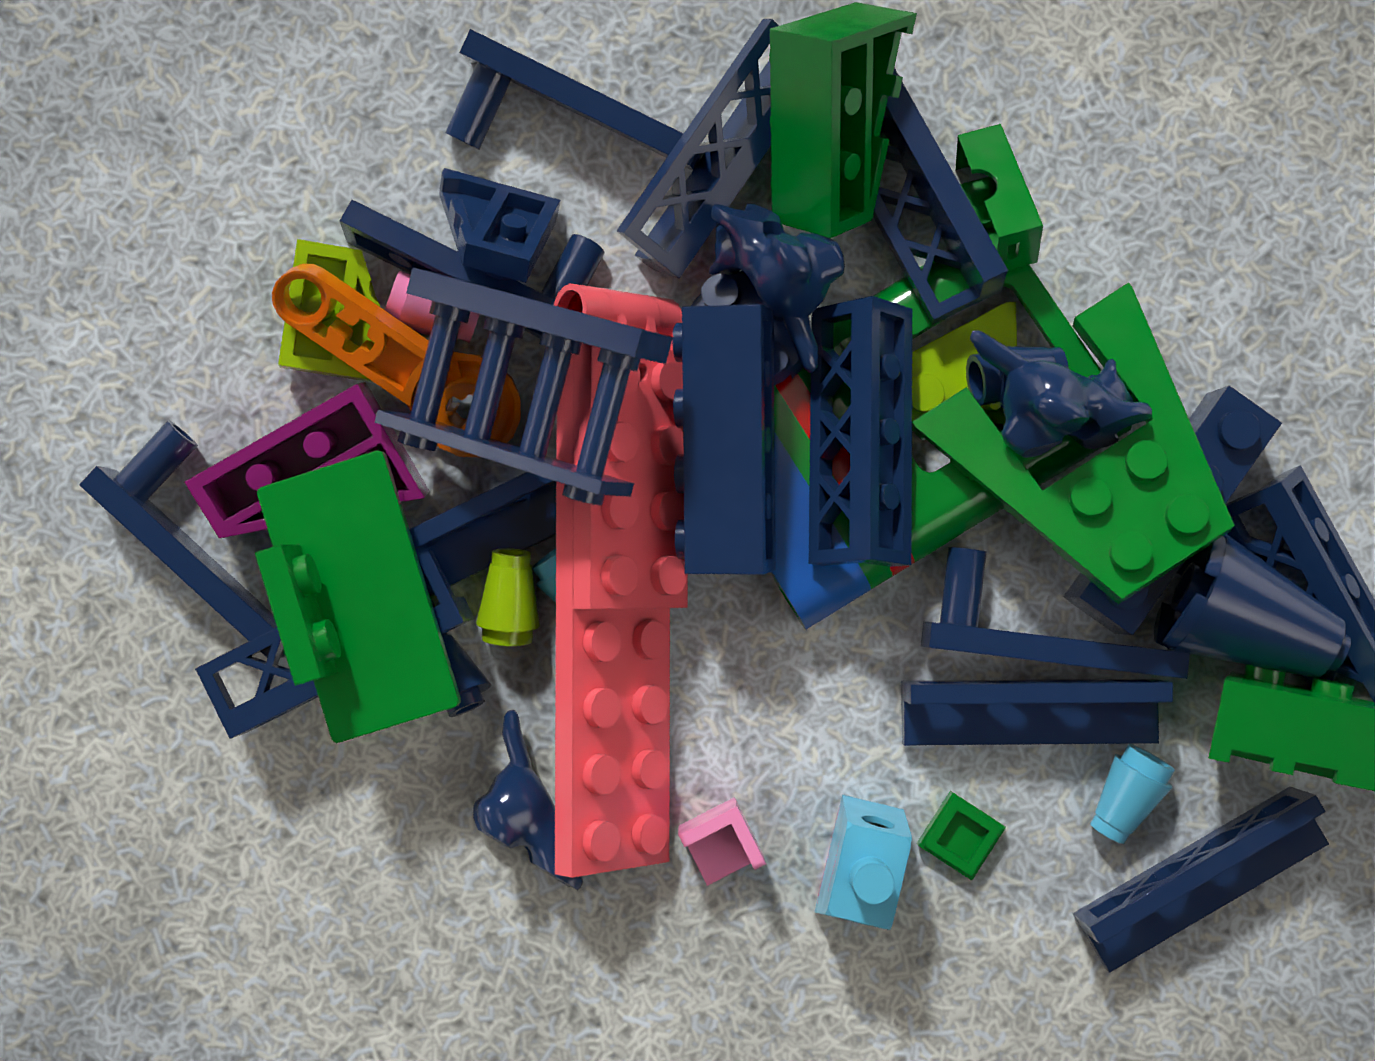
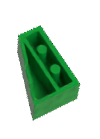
[769,2,917,238]
[1208,665,1375,791]

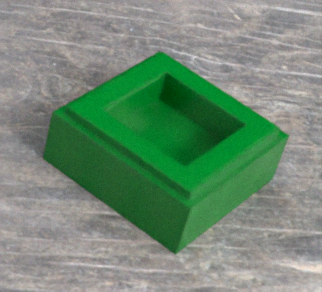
[916,790,1006,881]

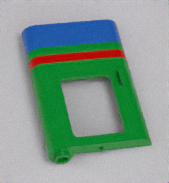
[771,250,1132,630]

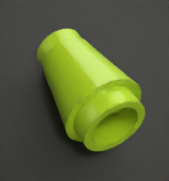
[476,548,540,646]

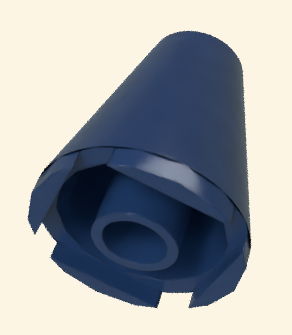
[1154,534,1351,678]

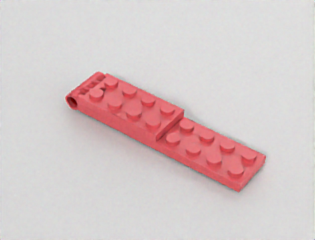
[554,283,688,878]

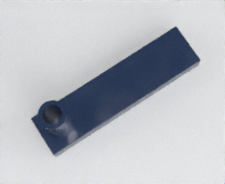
[445,29,703,171]
[340,199,605,339]
[79,420,285,658]
[921,547,1190,679]

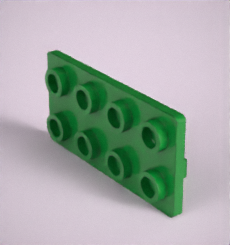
[255,451,461,743]

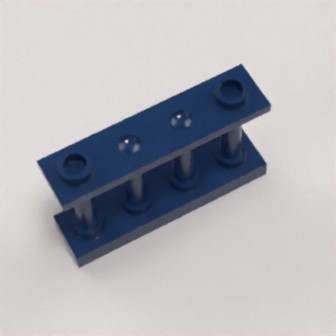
[374,267,673,505]

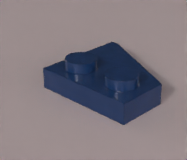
[439,168,561,283]

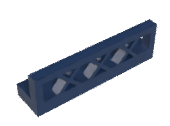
[616,19,779,278]
[873,68,1008,325]
[809,296,913,567]
[1226,465,1375,702]
[409,472,556,597]
[195,551,475,739]
[901,679,1173,746]
[1073,787,1329,973]

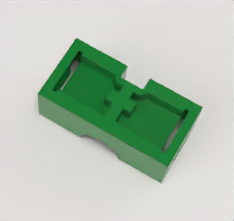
[955,124,1043,270]

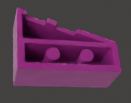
[184,382,429,539]

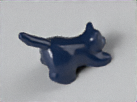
[709,204,845,373]
[970,330,1152,458]
[473,709,583,891]

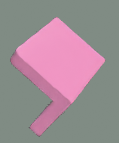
[678,797,766,886]

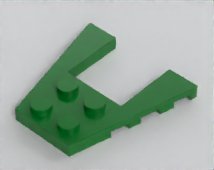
[912,282,1235,604]

